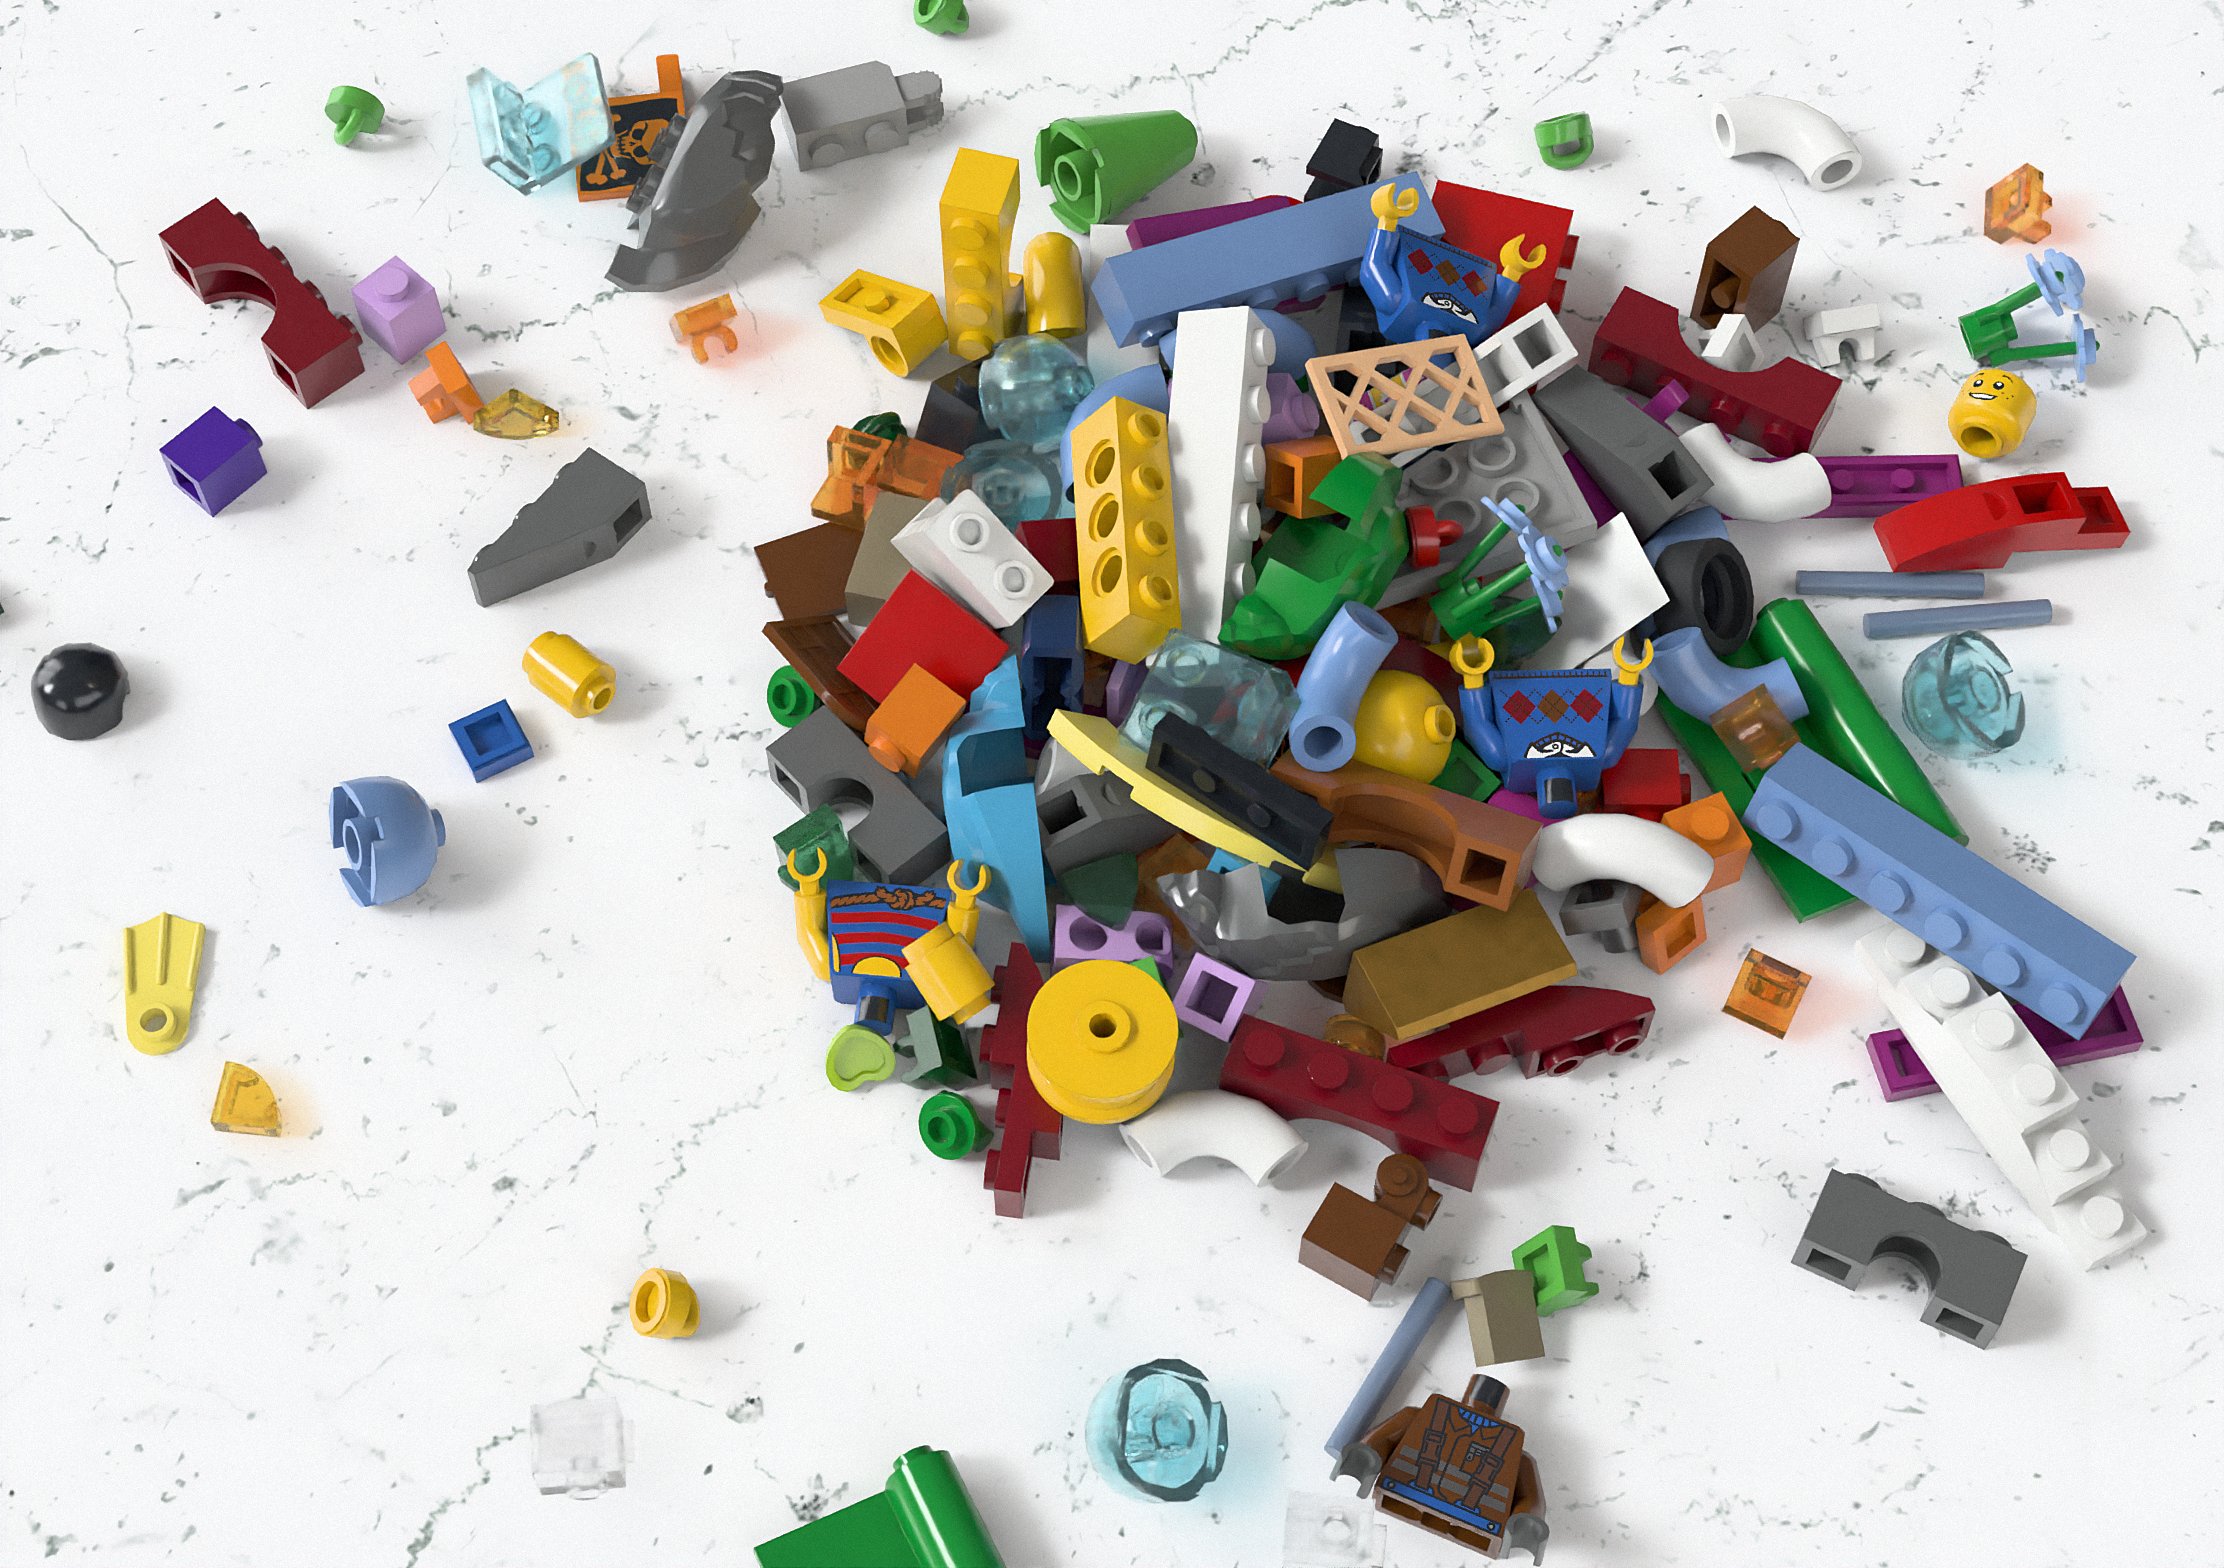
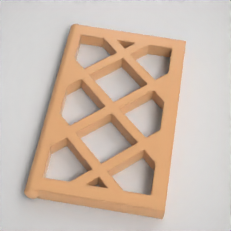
[1305,334,1504,460]

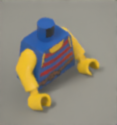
[787,846,992,1037]

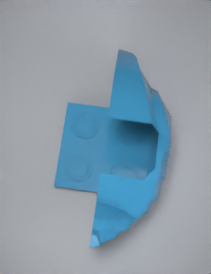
[942,654,1103,963]

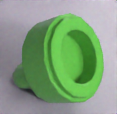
[913,0,969,35]
[324,85,385,146]
[1533,111,1594,170]

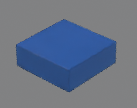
[448,698,534,783]

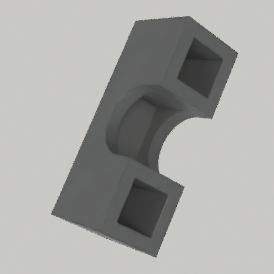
[765,704,951,886]
[1790,1168,2028,1350]

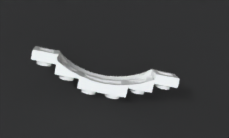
[1853,920,2148,1273]

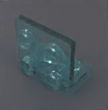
[466,52,616,196]
[1118,628,1302,771]

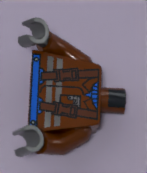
[1329,1374,1550,1567]

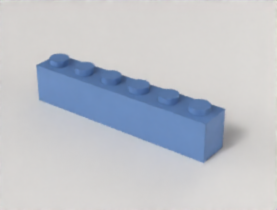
[1090,171,1446,349]
[1740,742,2137,1041]

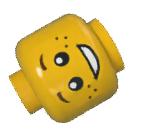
[1948,369,2037,458]

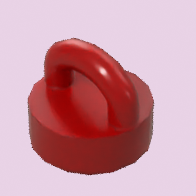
[1403,504,1464,570]

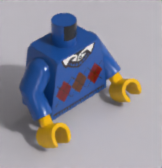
[1359,183,1546,370]
[1449,636,1654,820]

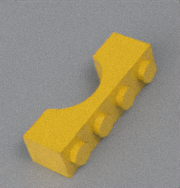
[939,147,1025,361]

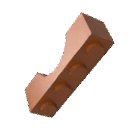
[1270,748,1543,912]

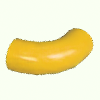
[1023,232,1087,340]

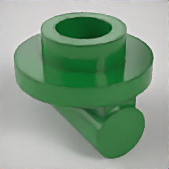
[767,665,824,728]
[918,1090,994,1160]

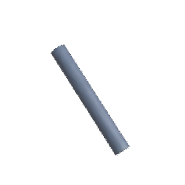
[1795,570,1985,597]
[1863,599,2052,638]
[1324,1277,1452,1460]

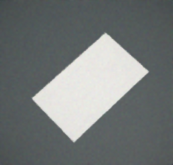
[1484,512,1670,671]

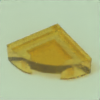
[473,388,559,440]
[210,1061,282,1138]

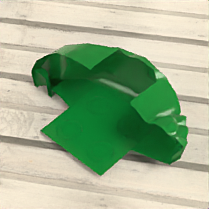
[1217,452,1410,660]

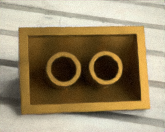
[1342,887,1578,1041]

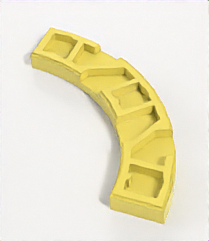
[1047,709,1351,895]

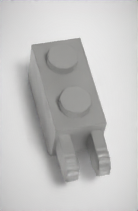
[779,60,944,172]

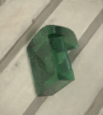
[1480,595,1562,682]
[772,803,855,892]
[1060,853,1139,931]

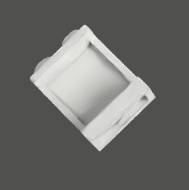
[890,489,1054,629]

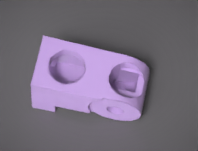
[1050,904,1173,981]

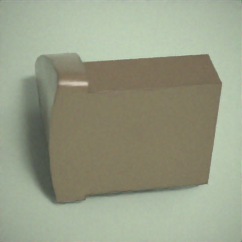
[1450,1269,1545,1368]

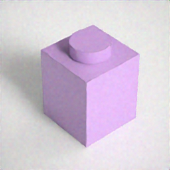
[350,255,447,365]
[1172,952,1270,1043]

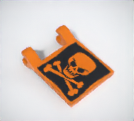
[566,54,685,202]

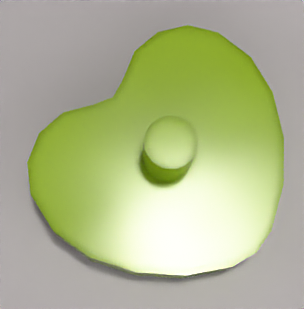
[825,1024,896,1092]

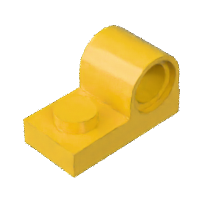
[818,269,948,377]

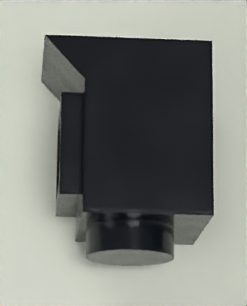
[1304,118,1383,203]

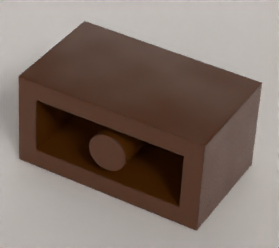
[1689,205,1800,334]

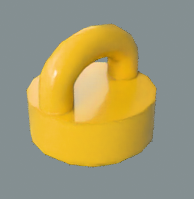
[629,1268,700,1340]

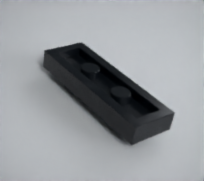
[1145,711,1335,872]

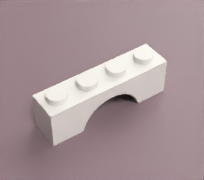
[1348,302,1578,469]

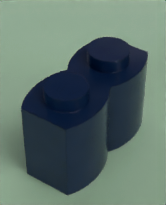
[1020,594,1085,740]

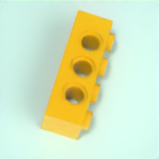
[1071,395,1182,665]

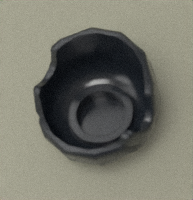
[31,642,131,741]

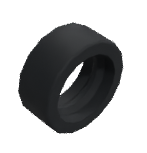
[1652,537,1754,657]

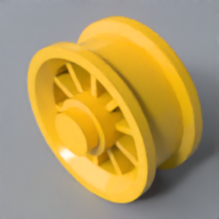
[1027,960,1178,1124]

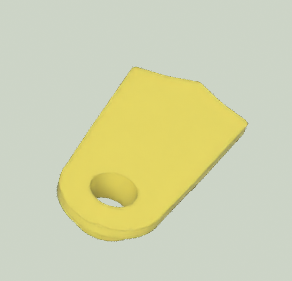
[123,912,206,1056]

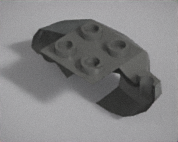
[604,70,784,292]
[1157,848,1452,981]

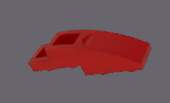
[1873,472,2131,573]

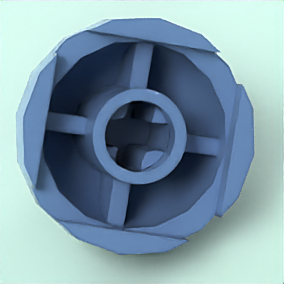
[329,776,446,908]

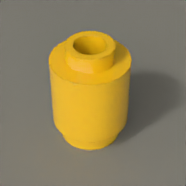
[522,631,616,719]
[901,921,995,1025]

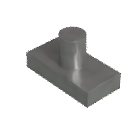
[1559,879,1645,954]

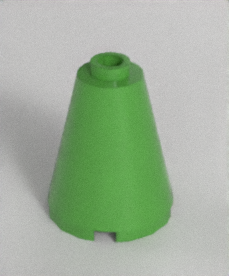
[1034,110,1198,234]

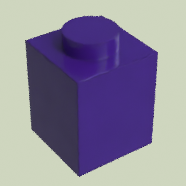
[159,405,268,517]

